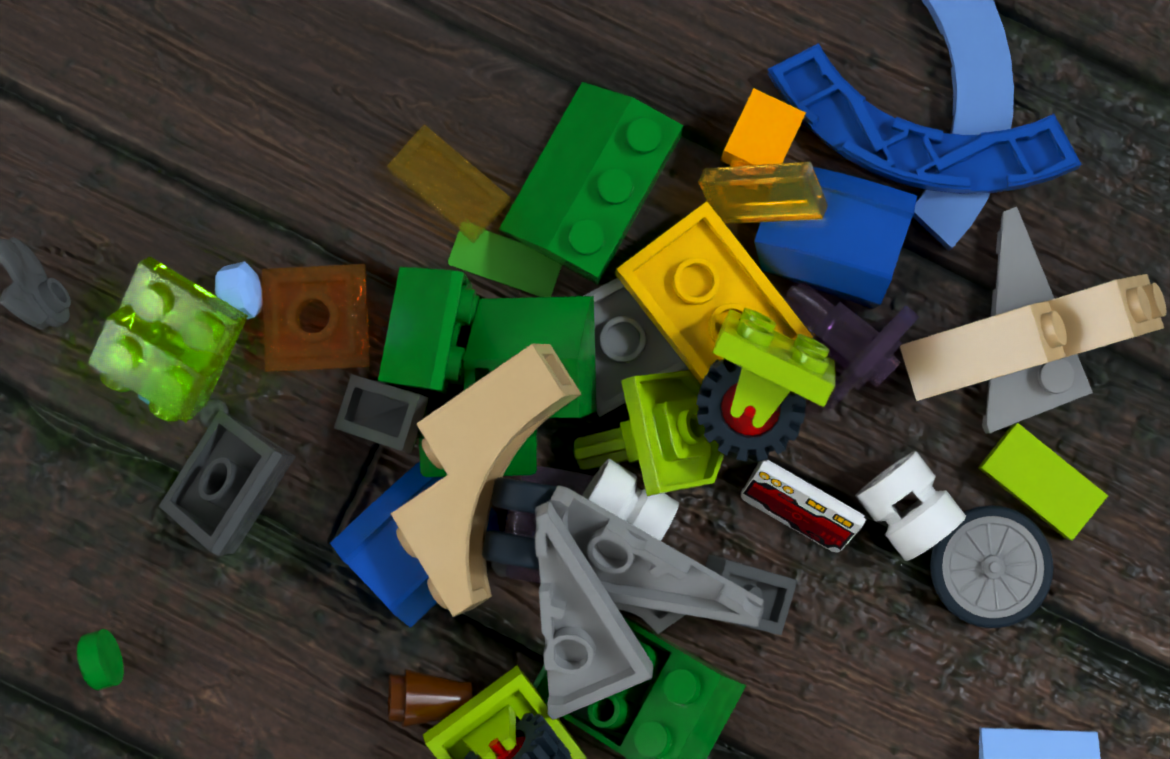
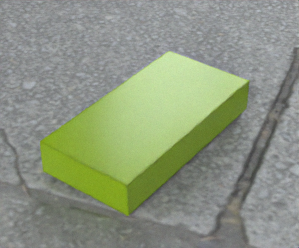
[978,423,1108,541]

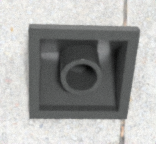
[159,410,296,556]

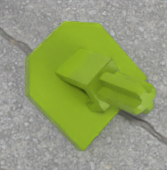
[573,370,724,496]

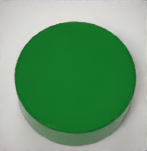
[77,629,124,691]

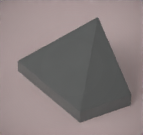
[334,374,436,454]

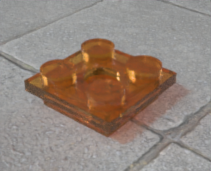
[262,264,370,372]

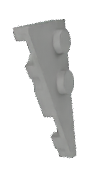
[550,486,764,627]
[535,501,653,720]

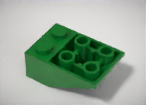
[533,614,746,759]

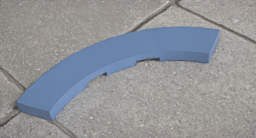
[913,0,1014,251]

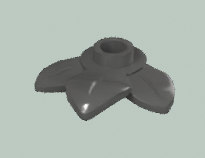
[0,237,71,330]

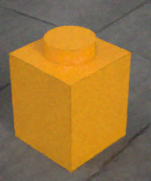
[720,88,806,186]

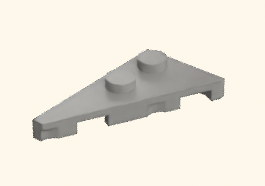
[982,207,1093,434]

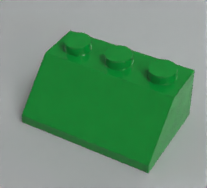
[499,82,684,285]

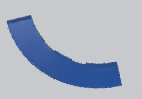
[768,43,1081,194]

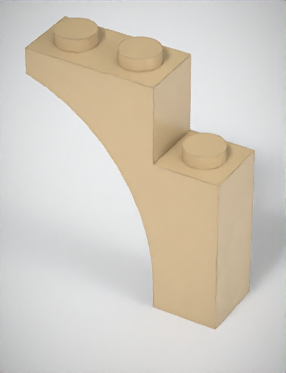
[899,274,1166,401]
[391,344,581,617]

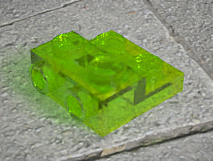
[88,256,248,423]

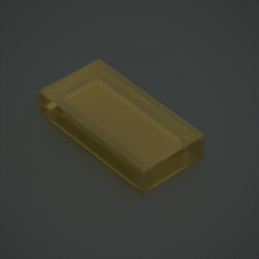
[387,124,511,243]
[698,162,828,224]

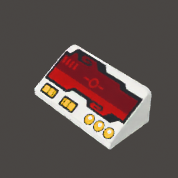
[741,460,866,553]

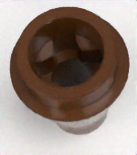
[388,669,472,727]

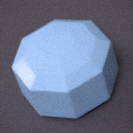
[215,262,263,322]

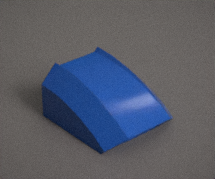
[754,164,917,309]
[330,461,500,628]

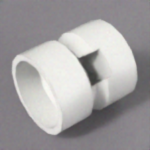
[855,451,966,561]
[582,459,679,541]

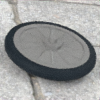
[930,505,1053,628]

